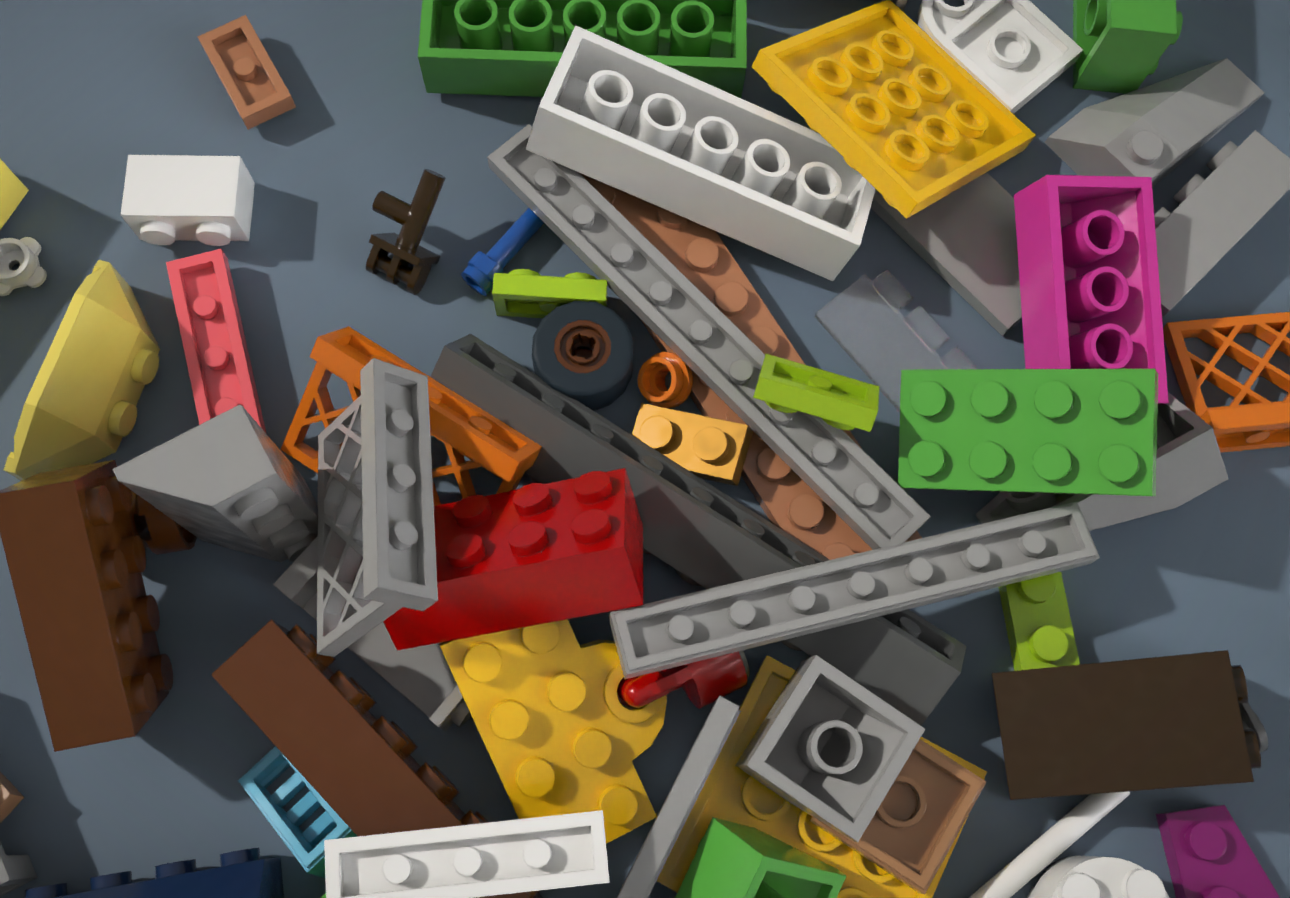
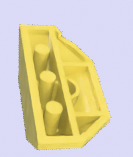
[4,260,160,481]

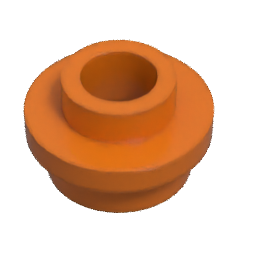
[637,352,693,408]

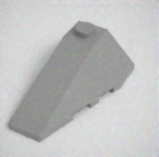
[1045,58,1264,187]
[975,392,1229,531]

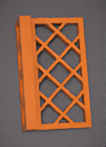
[1163,312,1290,453]
[280,326,542,506]

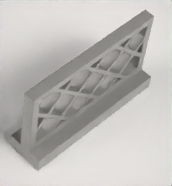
[317,358,438,657]

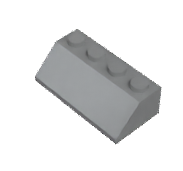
[113,404,318,563]

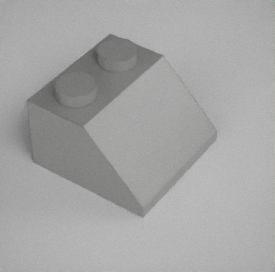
[735,655,925,842]

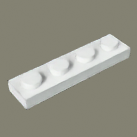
[324,810,610,898]

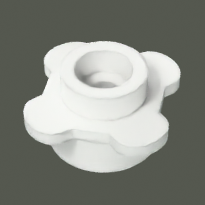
[0,237,47,296]

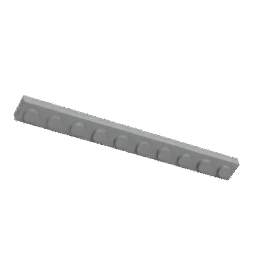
[487,124,931,550]

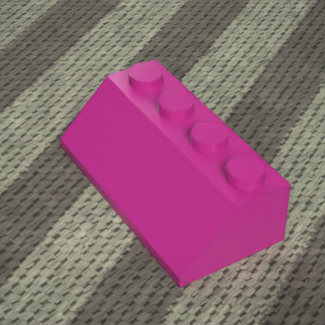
[1014,175,1169,405]

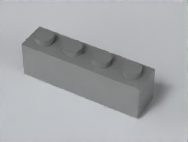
[1154,130,1290,318]

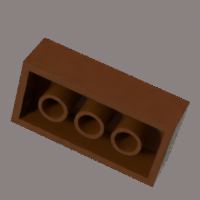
[0,460,173,752]

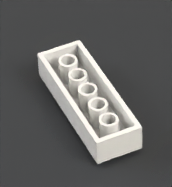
[526,25,876,281]

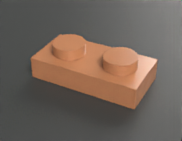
[198,15,296,130]

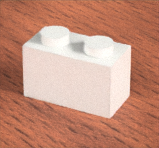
[121,155,255,246]

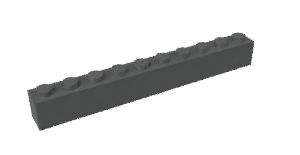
[430,334,967,726]

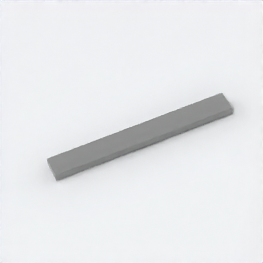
[609,501,1100,679]

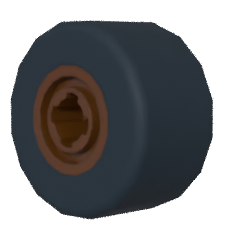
[532,301,634,411]

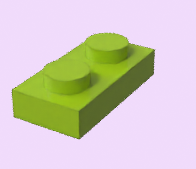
[492,269,607,319]
[753,354,880,432]
[998,572,1080,671]

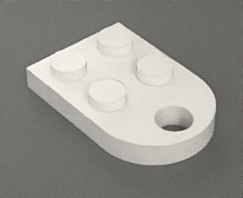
[917,0,1083,114]

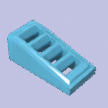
[238,746,358,878]

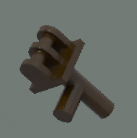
[366,169,446,295]

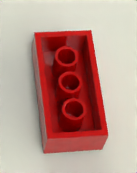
[383,468,643,651]

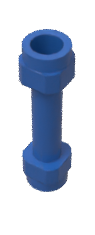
[461,208,544,296]

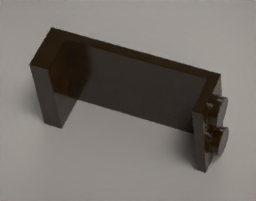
[992,650,1261,800]

